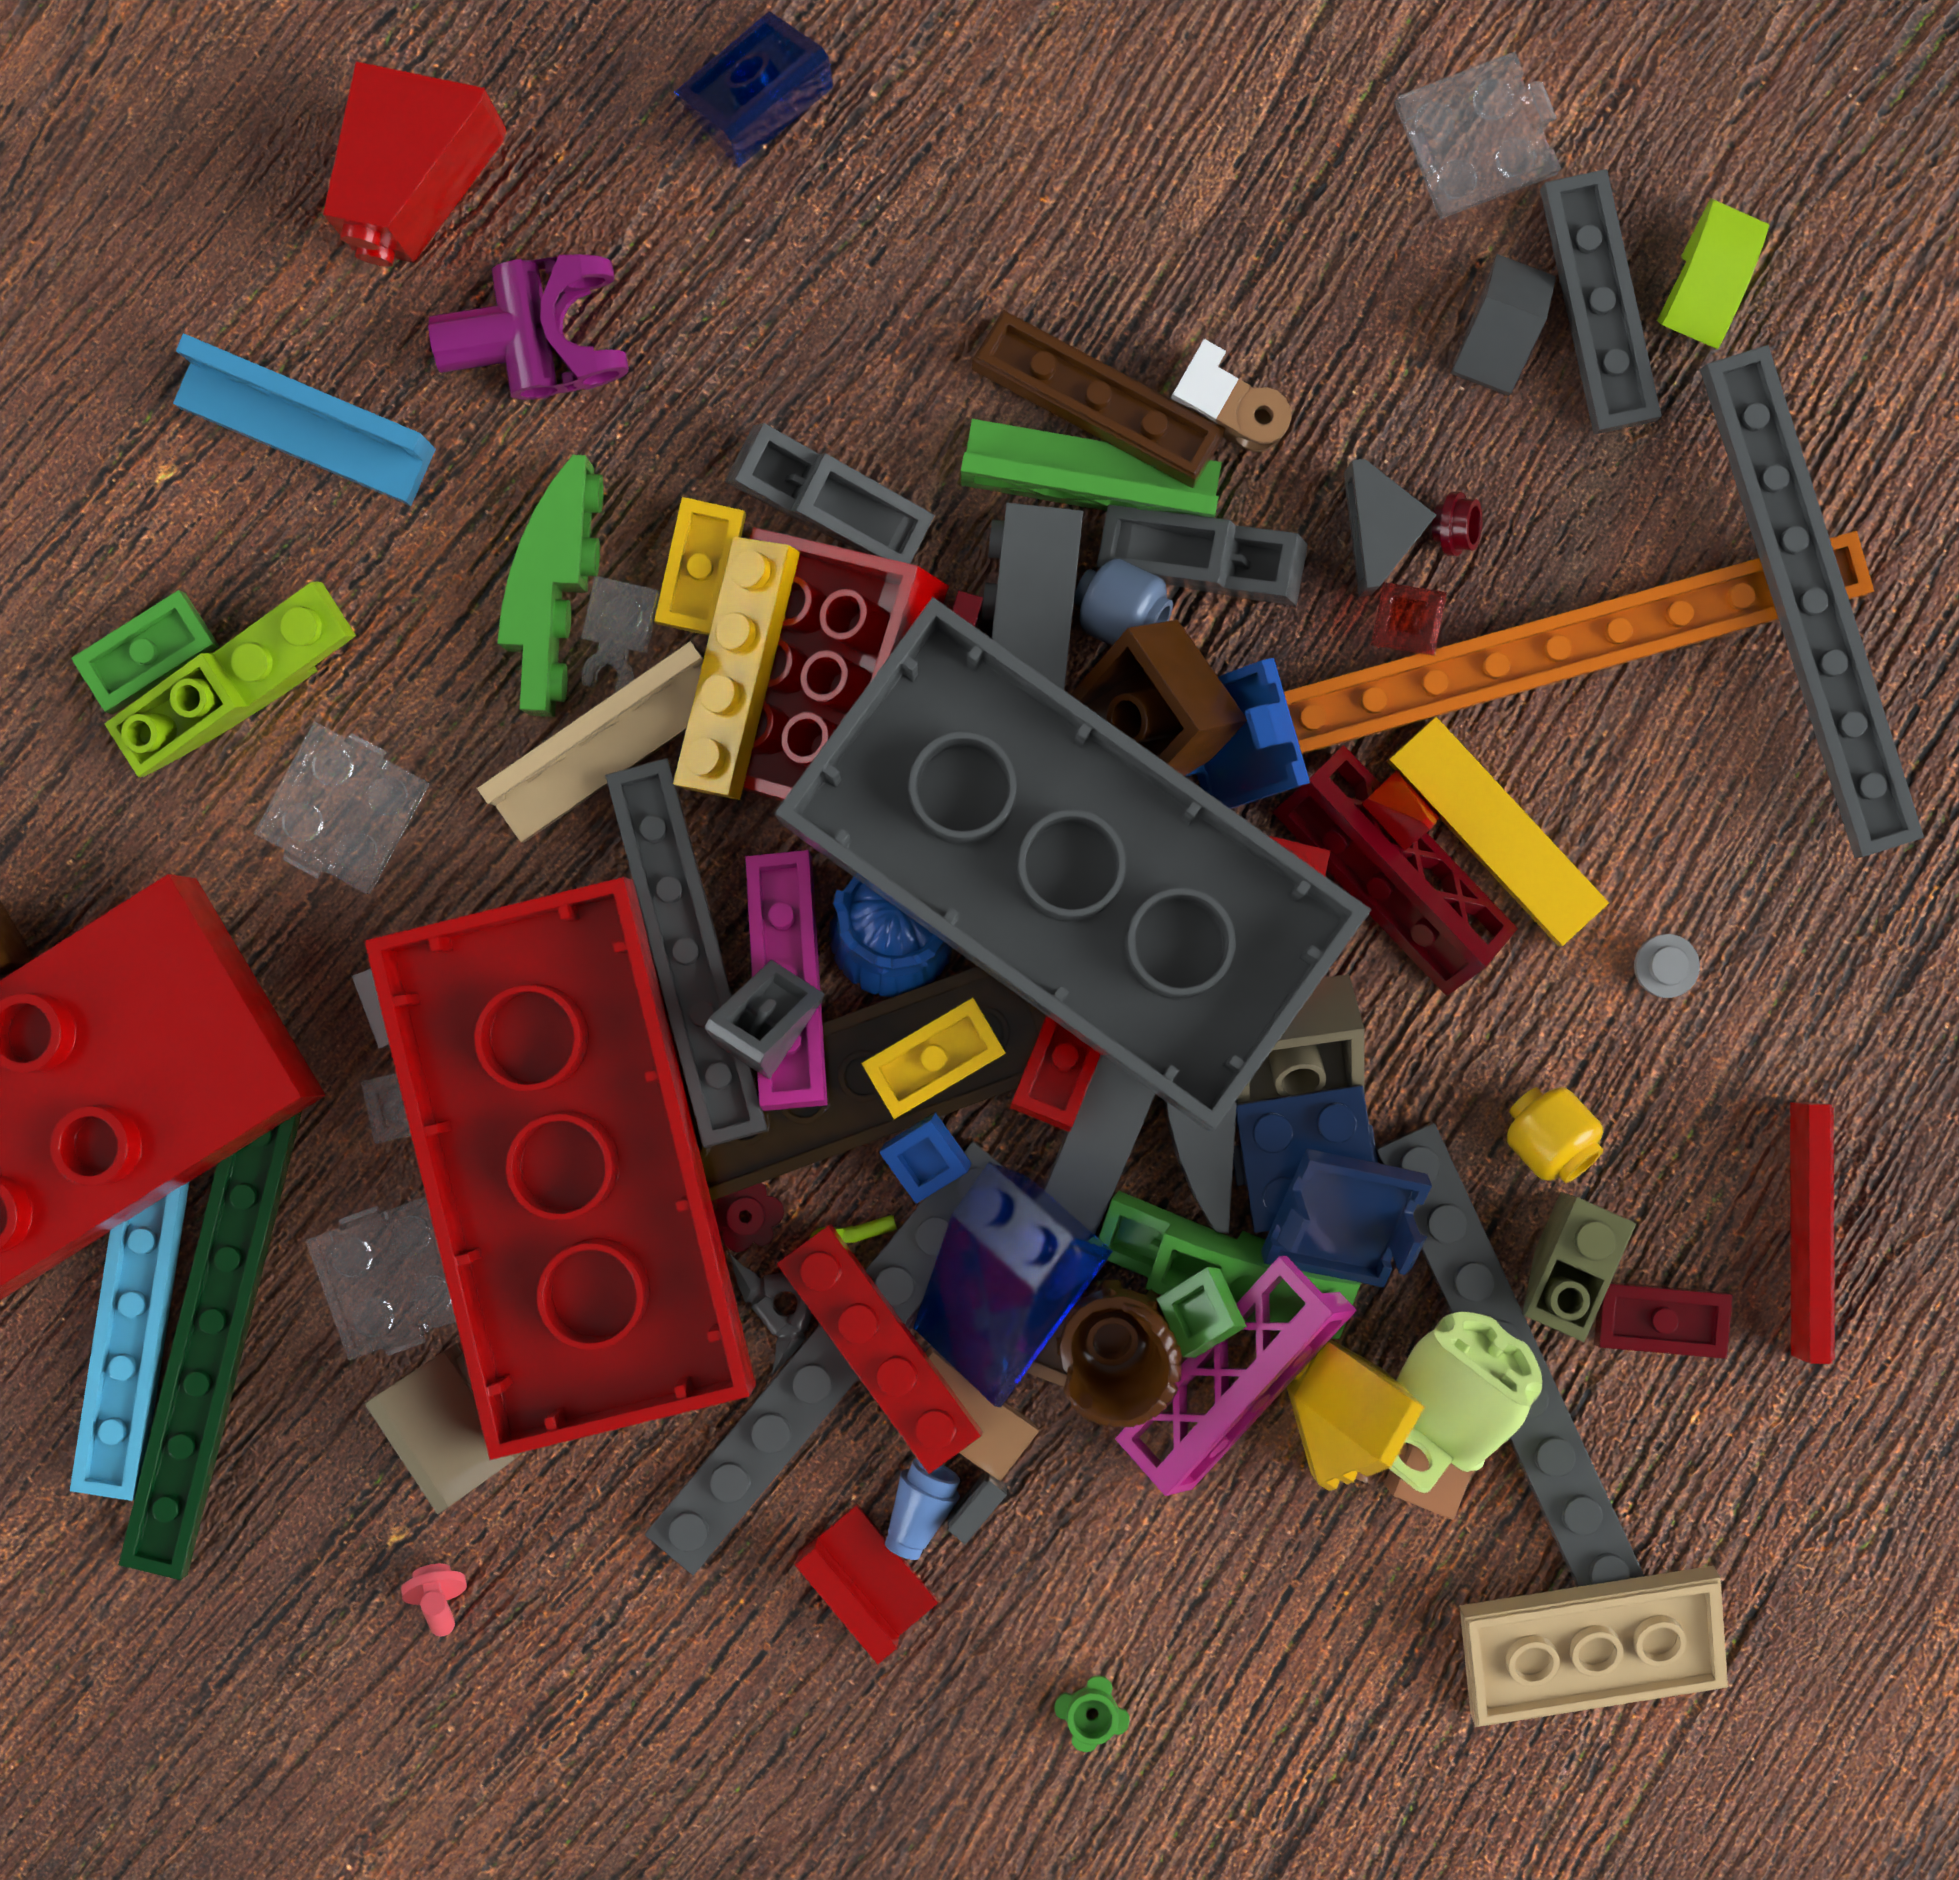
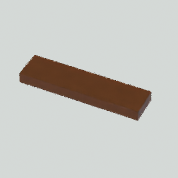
[972,310,1226,488]

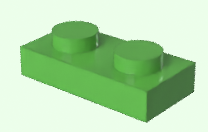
[71,590,220,715]

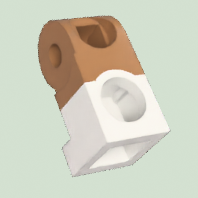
[1170,339,1292,452]

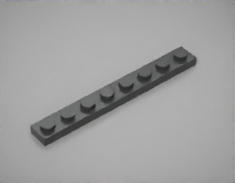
[1700,345,1924,858]
[1376,1122,1645,1587]
[644,1141,1022,1576]

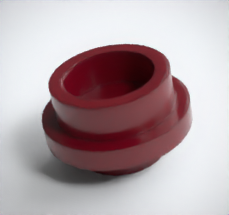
[1432,492,1482,556]

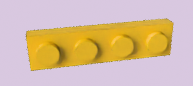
[673,537,800,800]

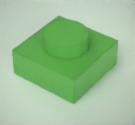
[1156,1267,1247,1358]

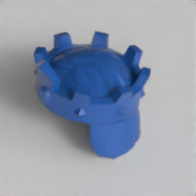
[828,877,952,997]

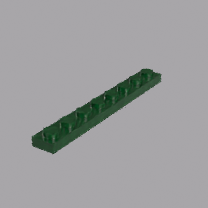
[118,1111,302,1580]

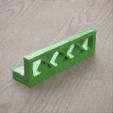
[961,419,1222,518]

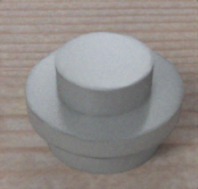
[1634,934,1700,998]

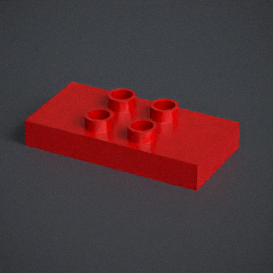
[0,874,326,1300]
[364,877,756,1460]

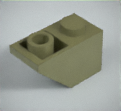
[1522,1192,1637,1342]

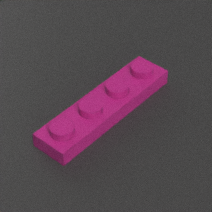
[745,850,828,1111]

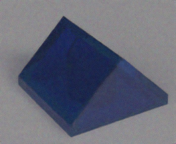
[674,11,833,168]

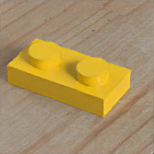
[654,497,746,636]
[861,998,1006,1119]

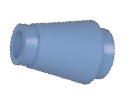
[885,1458,960,1560]

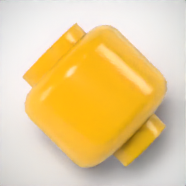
[1507,1087,1604,1183]

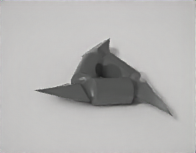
[730,1254,813,1375]

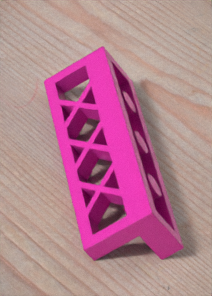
[1115,1256,1357,1496]

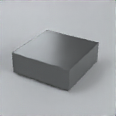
[947,1471,1007,1544]

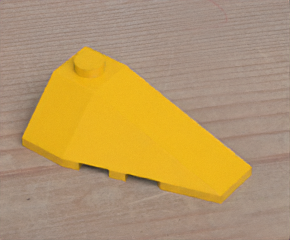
[1287,1339,1425,1491]

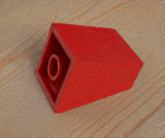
[323,61,507,267]

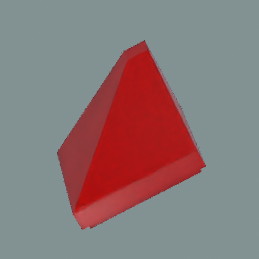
[1362,770,1440,850]

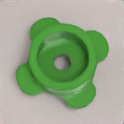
[1055,1675,1130,1752]

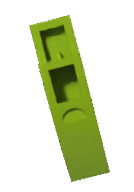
[104,581,356,777]

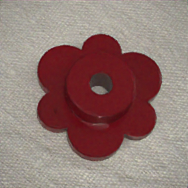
[714,1182,784,1252]

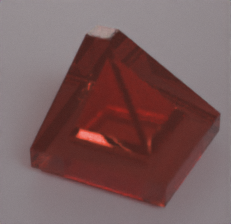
[1371,582,1448,656]

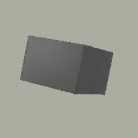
[1450,254,1556,396]
[1344,459,1436,597]
[705,960,825,1079]

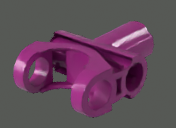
[428,254,629,400]

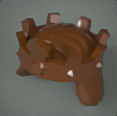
[1056,1279,1182,1427]

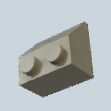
[1234,974,1364,1132]
[365,1343,521,1515]

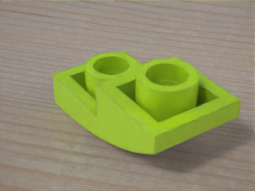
[1656,198,1770,349]

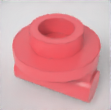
[401,1563,467,1636]

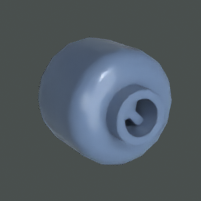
[1074,558,1173,646]

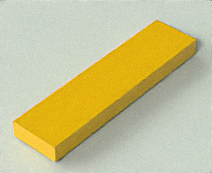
[1387,717,1609,946]

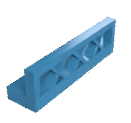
[173,333,436,506]

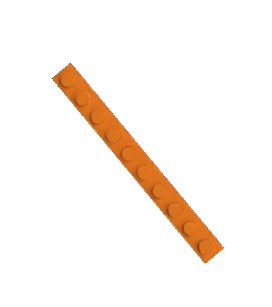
[1284,530,1874,754]

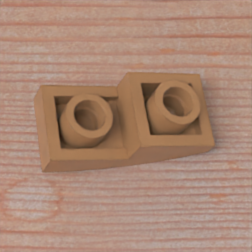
[926,1347,1039,1482]

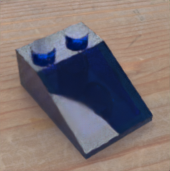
[913,1162,1113,1408]

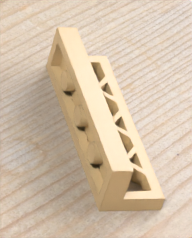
[477,641,703,843]

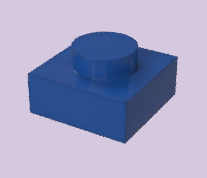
[879,1112,972,1204]

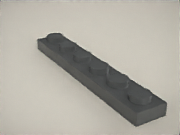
[606,758,768,1148]

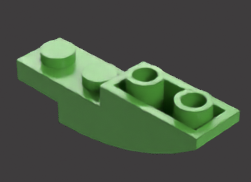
[497,455,604,717]
[1093,1191,1361,1339]

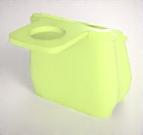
[1389,1312,1542,1493]

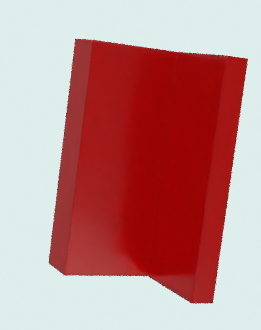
[795,1503,938,1665]

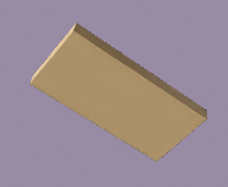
[1459,1565,1728,1727]

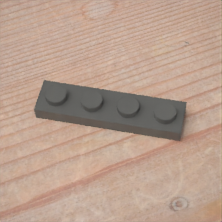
[1540,169,1662,435]

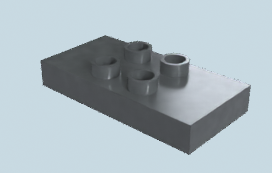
[775,597,1371,1131]

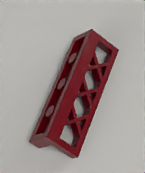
[1272,745,1518,996]

